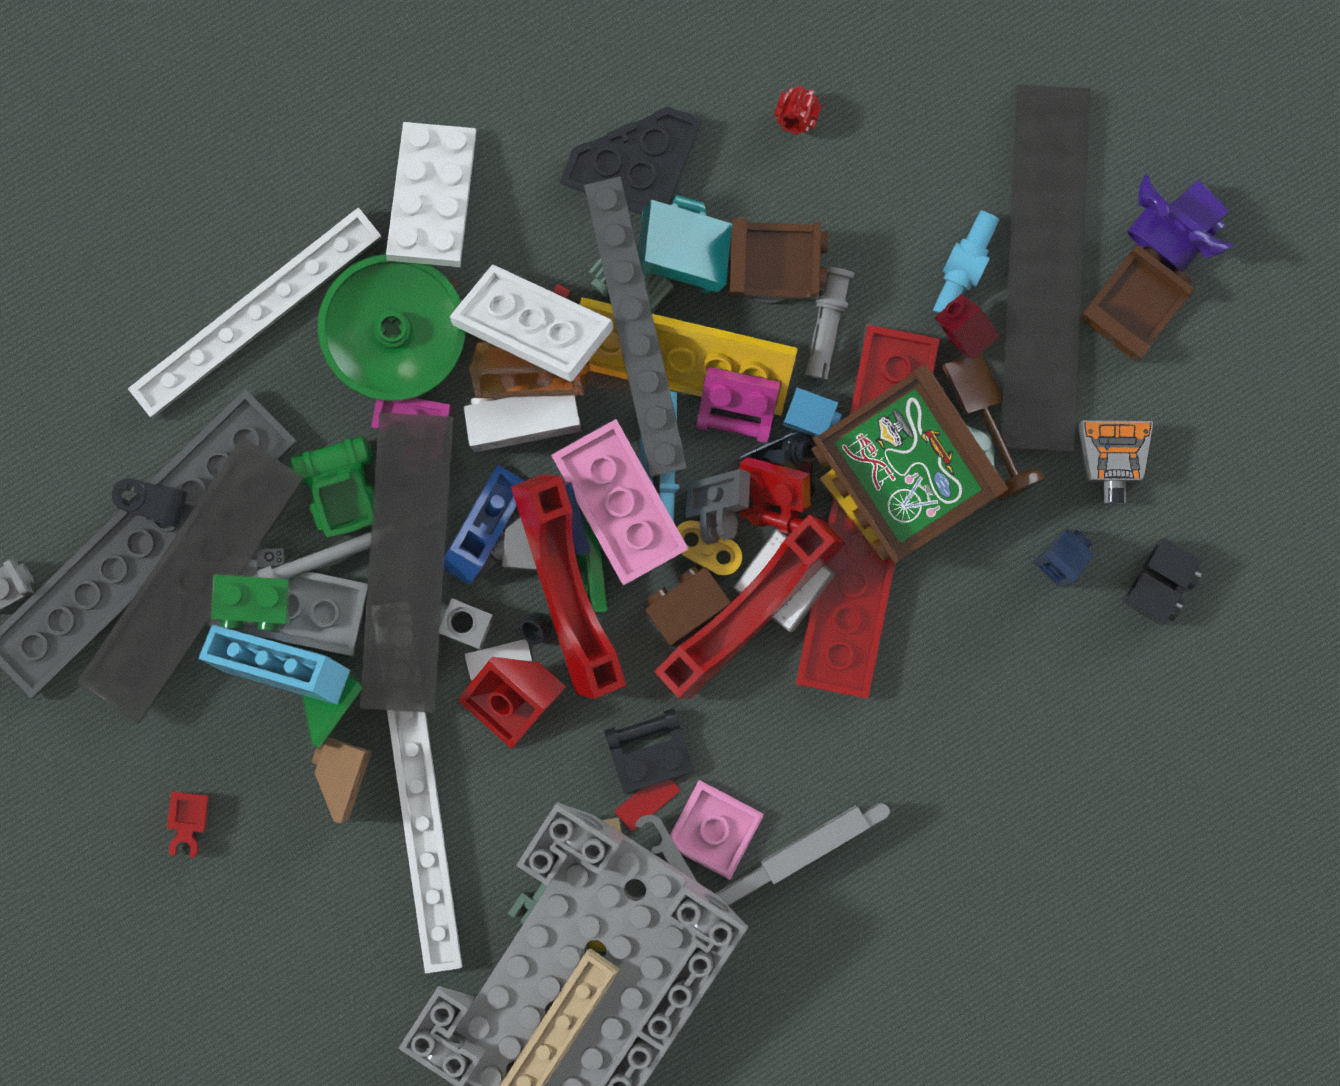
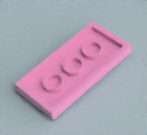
[551,419,688,585]

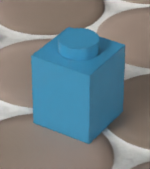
[783,388,842,437]

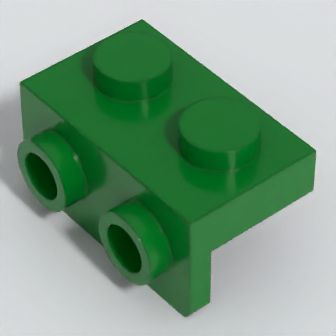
[211,574,290,631]

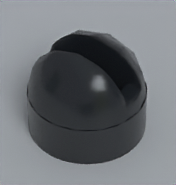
[519,612,552,644]

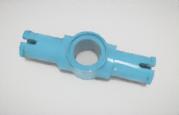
[933,210,1000,313]

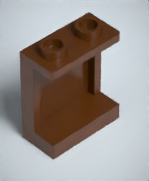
[729,218,828,300]
[1079,245,1195,363]

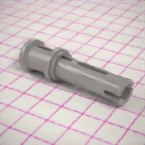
[805,266,854,380]

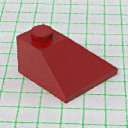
[458,657,566,749]

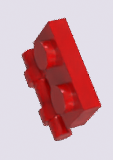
[740,457,811,535]

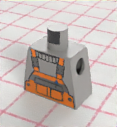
[1078,421,1153,504]

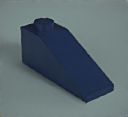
[1033,528,1094,587]

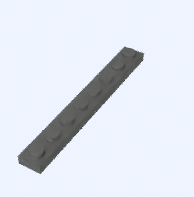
[584,177,687,476]

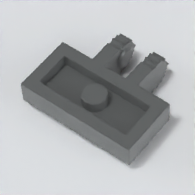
[685,469,750,545]

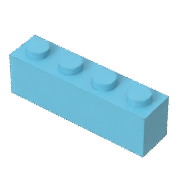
[199,625,350,705]

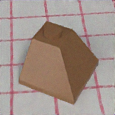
[312,737,372,824]

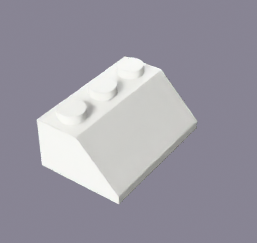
[464,381,582,453]

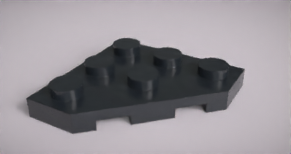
[560,107,702,215]

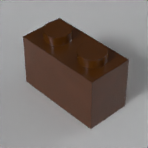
[645,566,731,646]

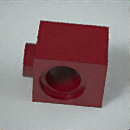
[934,294,999,361]

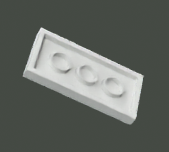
[386,122,476,267]
[450,264,614,382]

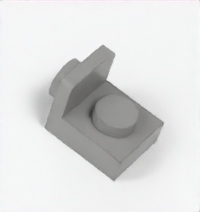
[0,559,34,612]

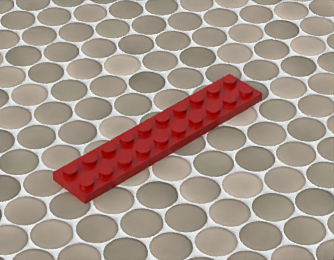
[795,324,940,699]

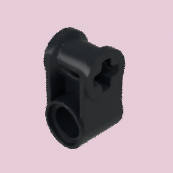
[112,478,188,528]

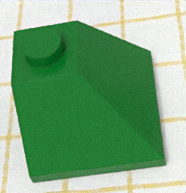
[302,654,363,748]

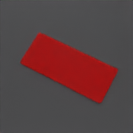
[615,779,680,832]

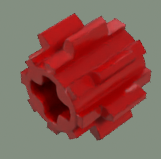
[774,86,822,135]

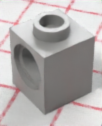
[435,598,495,650]

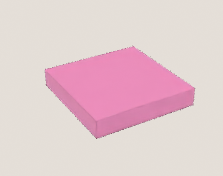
[670,780,764,880]

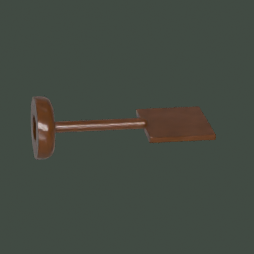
[942,353,1045,501]

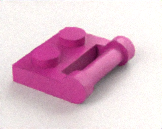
[696,367,780,443]

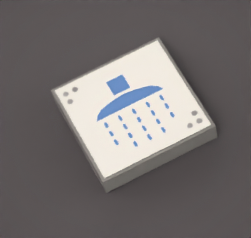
[733,529,836,632]

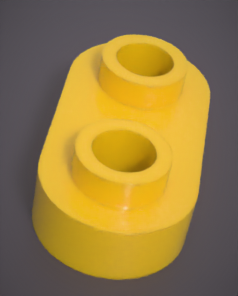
[677,520,742,576]

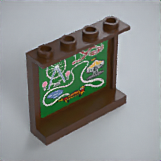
[812,363,1008,563]

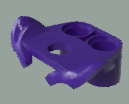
[1127,174,1235,272]

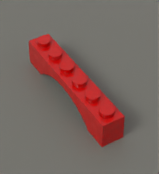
[511,474,626,699]
[654,514,846,699]

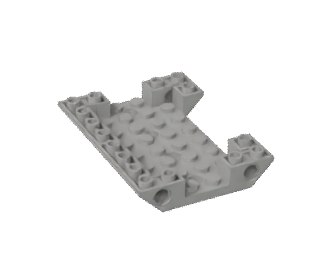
[398,802,748,1086]

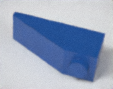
[438,465,525,585]

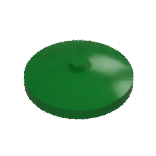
[318,254,466,402]

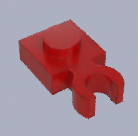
[167,791,210,858]

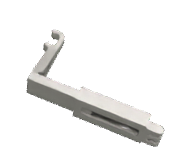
[635,803,890,905]

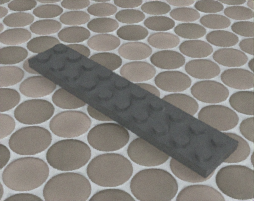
[0,389,298,699]

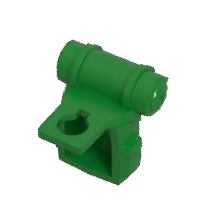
[289,436,380,537]

